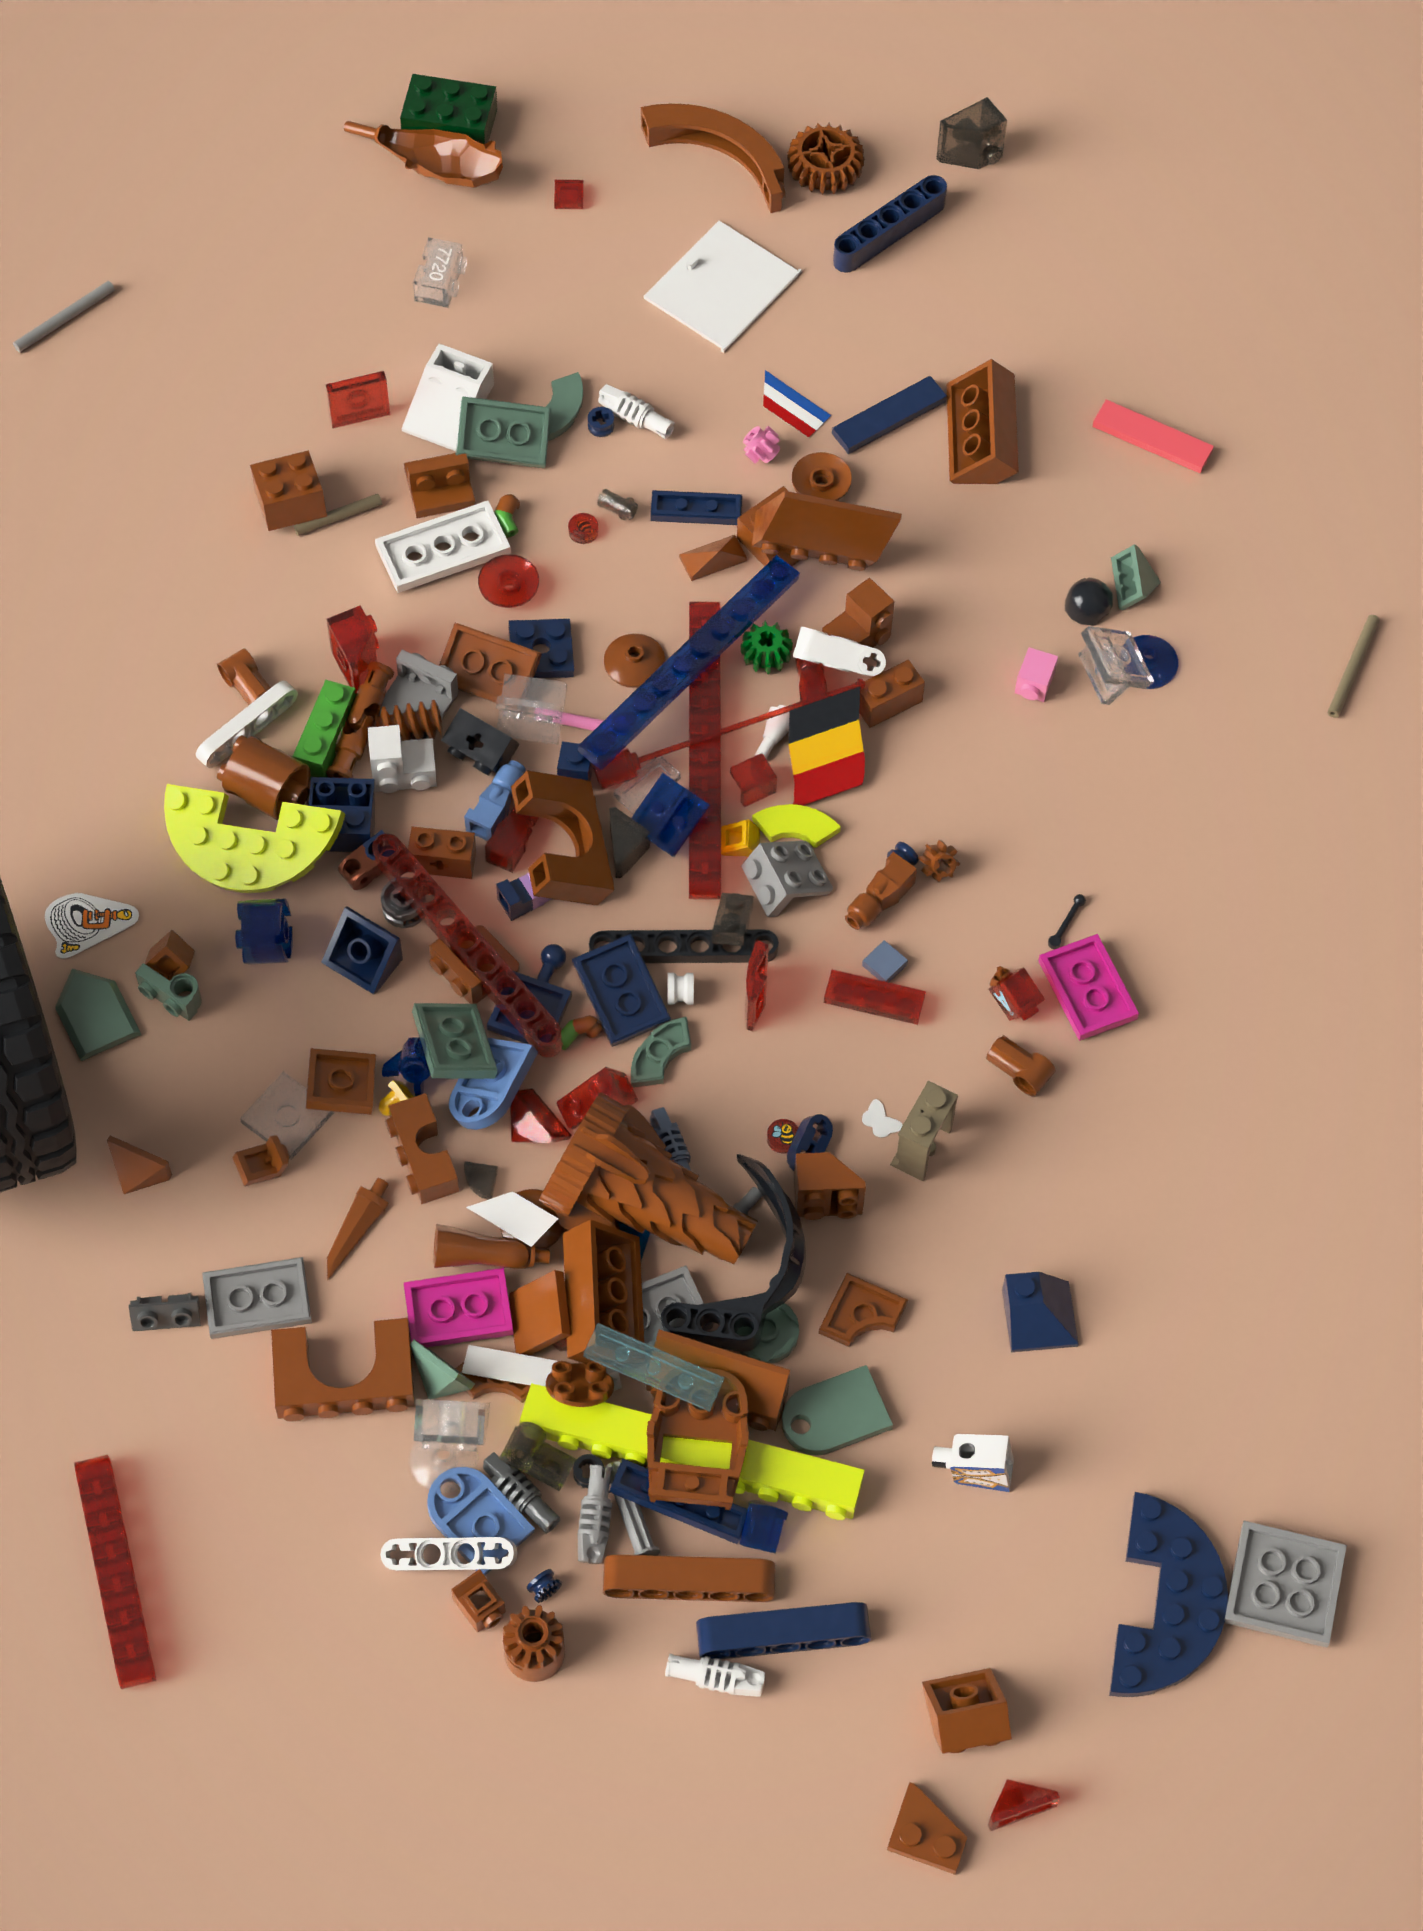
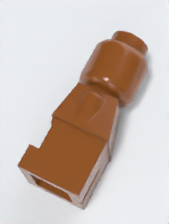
[845,852,917,930]

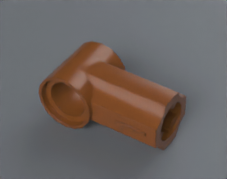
[217,648,271,705]
[986,1035,1056,1096]

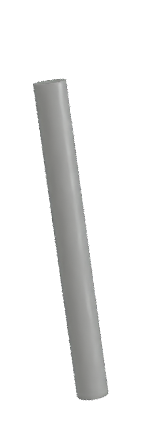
[13,281,115,353]

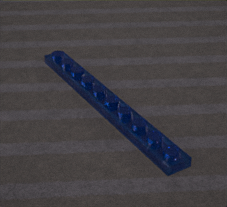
[578,555,800,770]

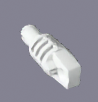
[599,384,675,439]
[665,1653,765,1697]

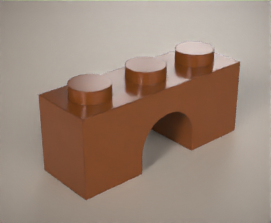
[385,1093,459,1204]

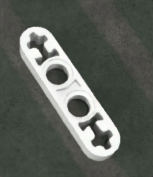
[196,680,298,768]
[380,1537,518,1571]

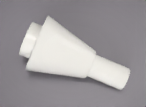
[755,705,791,761]

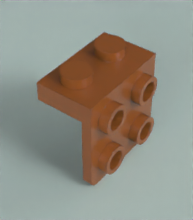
[429,925,520,1004]

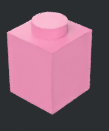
[1015,647,1058,702]

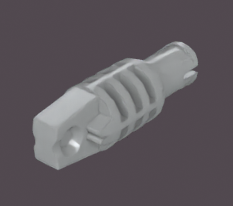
[577,1465,613,1564]

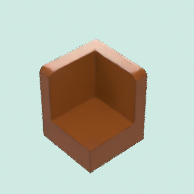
[145,930,195,981]

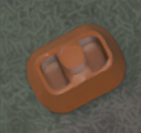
[990,966,1014,990]

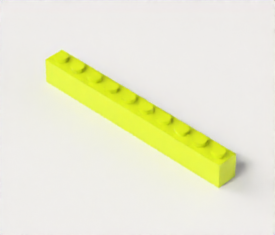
[520,1383,864,1520]

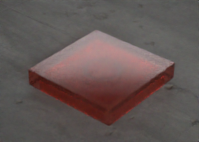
[326,371,390,428]

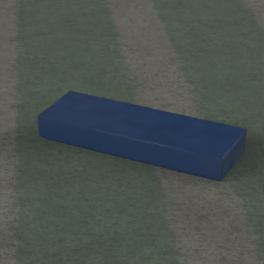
[651,490,742,525]

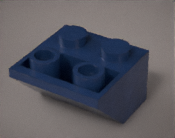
[308,777,375,852]

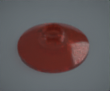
[478,554,539,608]

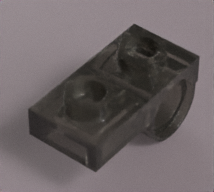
[499,1422,576,1491]

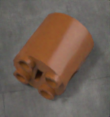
[217,735,310,820]

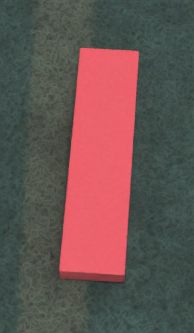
[1092,399,1214,474]

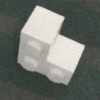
[368,725,437,793]

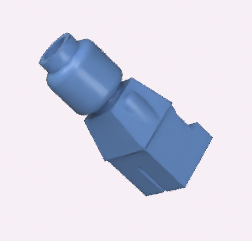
[464,760,526,843]

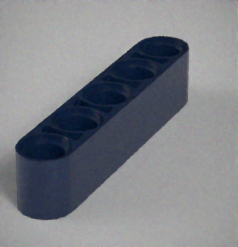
[833,175,947,273]
[696,1602,872,1659]

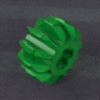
[740,620,793,674]

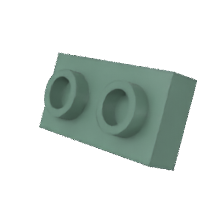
[135,963,202,1021]

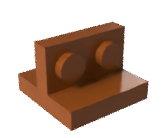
[404,453,476,518]

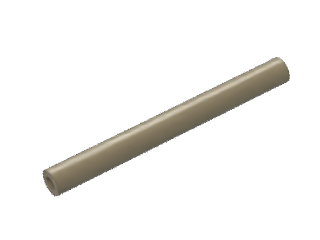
[1327,615,1380,718]

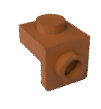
[232,1135,289,1186]

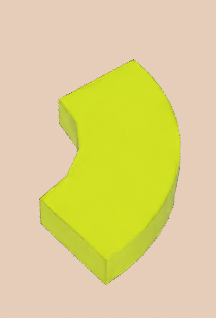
[752,804,841,848]

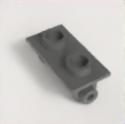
[129,1292,201,1331]

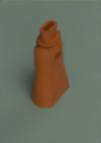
[433,1224,550,1269]

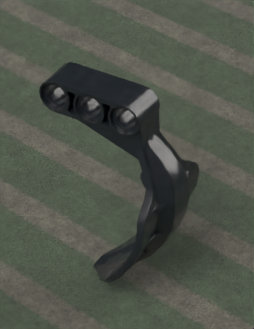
[661,1154,806,1352]

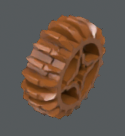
[787,122,865,195]

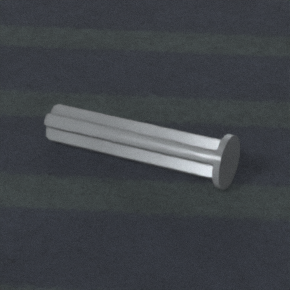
[607,1461,660,1556]

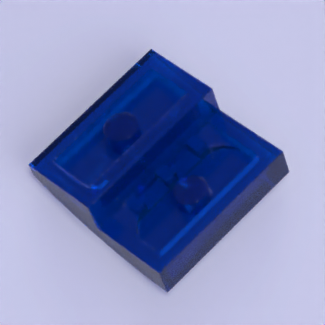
[627,773,710,857]

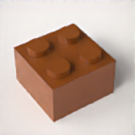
[250,450,327,531]

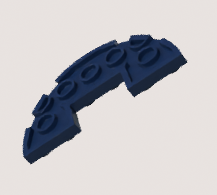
[1109,1492,1228,1697]

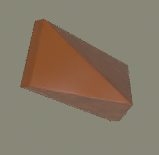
[679,535,747,581]
[107,1135,172,1194]

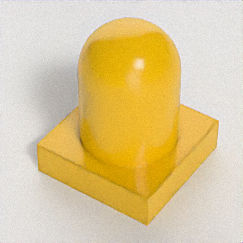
[379,1080,414,1116]

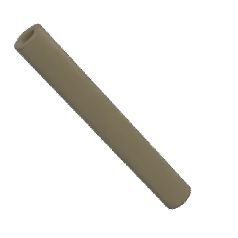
[294,494,382,536]

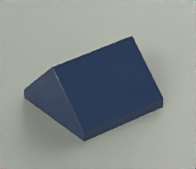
[321,906,403,994]

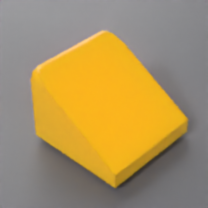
[720,819,760,857]

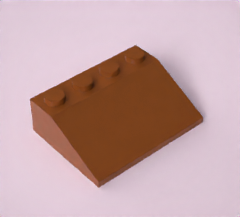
[752,491,902,571]

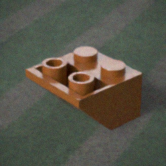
[794,1152,866,1220]

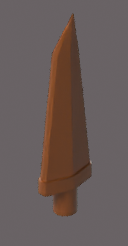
[327,1178,389,1281]

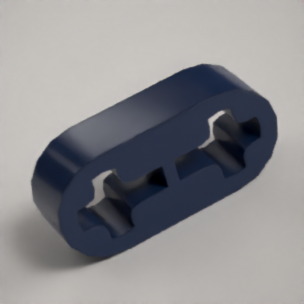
[787,1114,833,1171]

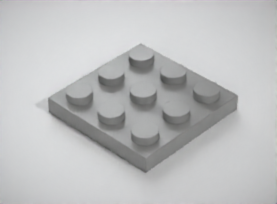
[1224,1521,1347,1648]

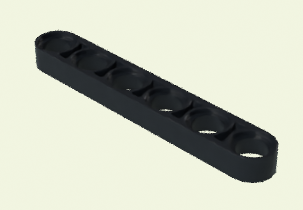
[589,929,779,963]

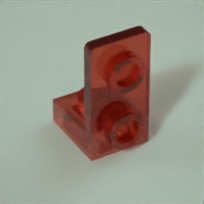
[556,1067,638,1129]

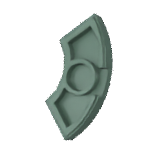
[546,372,583,441]
[631,1017,691,1088]

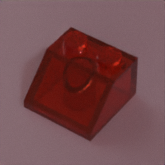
[326,605,380,694]

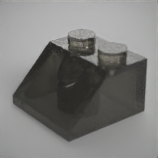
[936,97,1007,169]

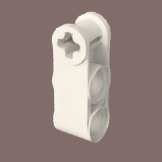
[793,627,886,676]

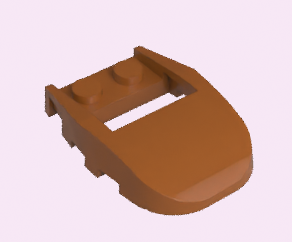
[647,1366,749,1510]

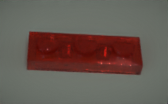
[824,969,926,1025]

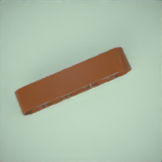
[603,1555,775,1602]

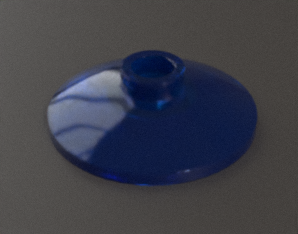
[1117,635,1178,689]

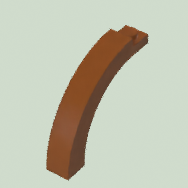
[641,103,786,213]

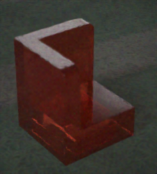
[730,753,777,807]

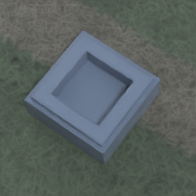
[862,940,908,986]

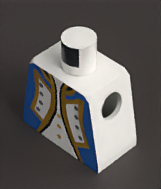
[932,1434,1014,1492]

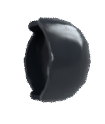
[1065,577,1113,626]

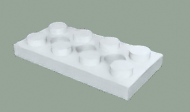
[375,500,511,593]

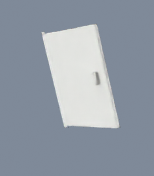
[644,221,802,353]

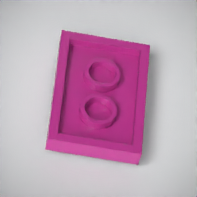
[1038,934,1139,1041]
[403,1268,513,1348]

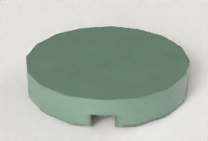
[736,1303,799,1364]

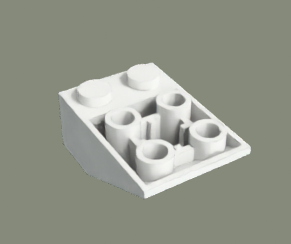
[402,344,494,451]

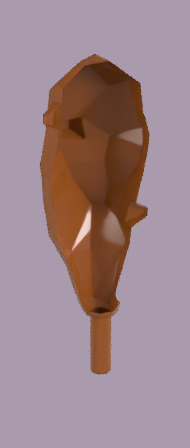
[344,121,503,188]

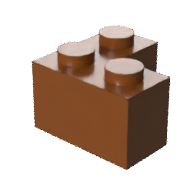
[822,577,895,658]

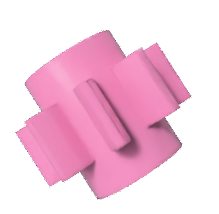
[743,426,780,464]

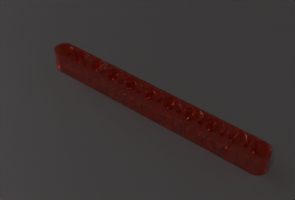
[689,602,721,899]

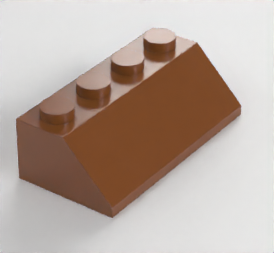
[947,359,1019,484]
[563,1220,645,1366]
[646,1329,790,1431]

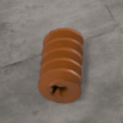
[375,700,443,741]

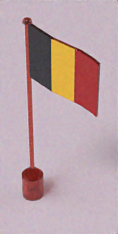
[591,678,865,806]

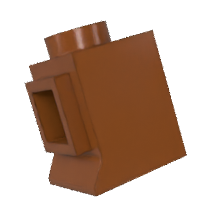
[451,1569,506,1632]

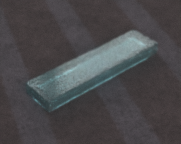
[583,1323,725,1412]

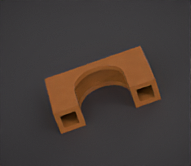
[511,770,615,906]
[271,1318,415,1422]

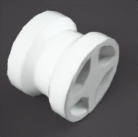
[668,973,694,1005]

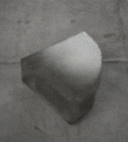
[464,1161,498,1200]

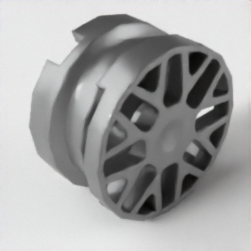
[381,877,427,928]

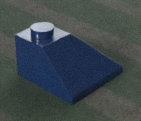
[1002,1272,1079,1353]

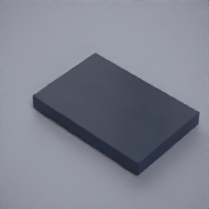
[572,934,671,1047]

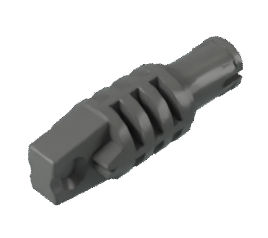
[483,1452,560,1534]

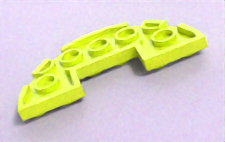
[164,784,345,893]

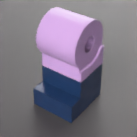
[496,873,551,921]

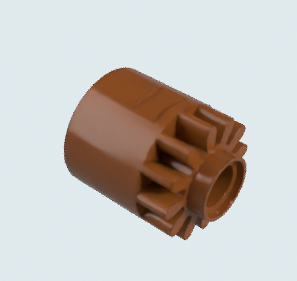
[503,1605,565,1682]

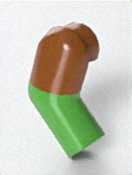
[494,494,520,538]
[554,1015,602,1050]

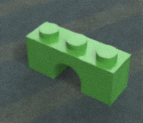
[292,680,356,780]

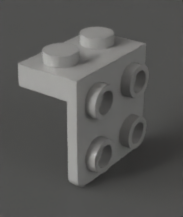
[378,649,458,739]
[741,840,833,917]

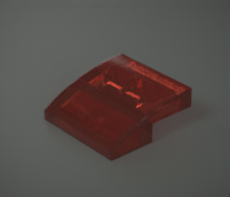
[745,940,769,1032]

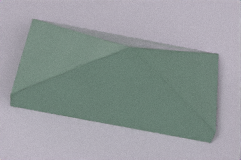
[1111,544,1161,611]
[410,1340,475,1400]

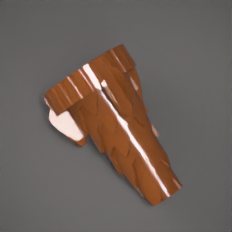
[539,1092,758,1264]

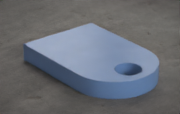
[449,1038,538,1130]
[427,1467,535,1576]

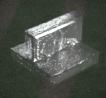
[1078,626,1154,705]
[496,674,567,745]

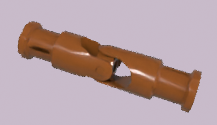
[326,662,394,778]

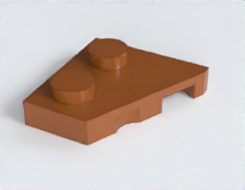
[887,1782,967,1875]

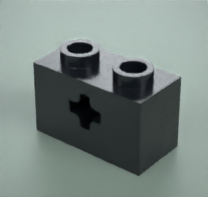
[441,708,519,776]

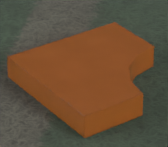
[818,1273,908,1347]

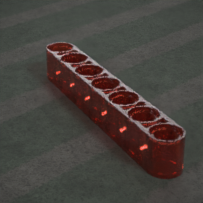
[74,1454,156,1690]

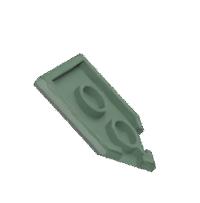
[55,968,141,1061]

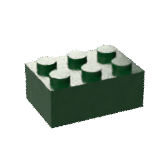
[400,74,497,144]

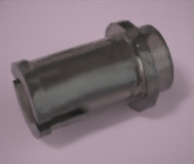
[597,489,638,520]

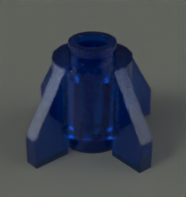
[382,1037,431,1096]

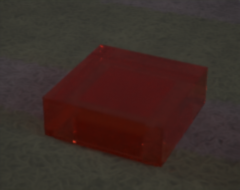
[554,179,584,209]

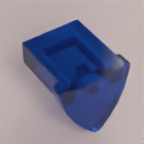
[739,1500,788,1554]

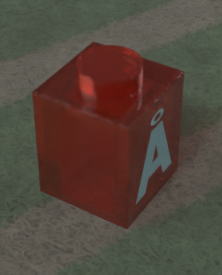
[988,967,1045,1021]

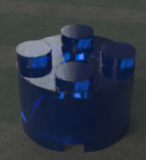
[235,898,293,964]

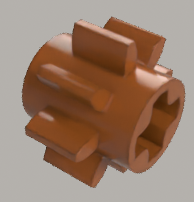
[918,840,960,882]

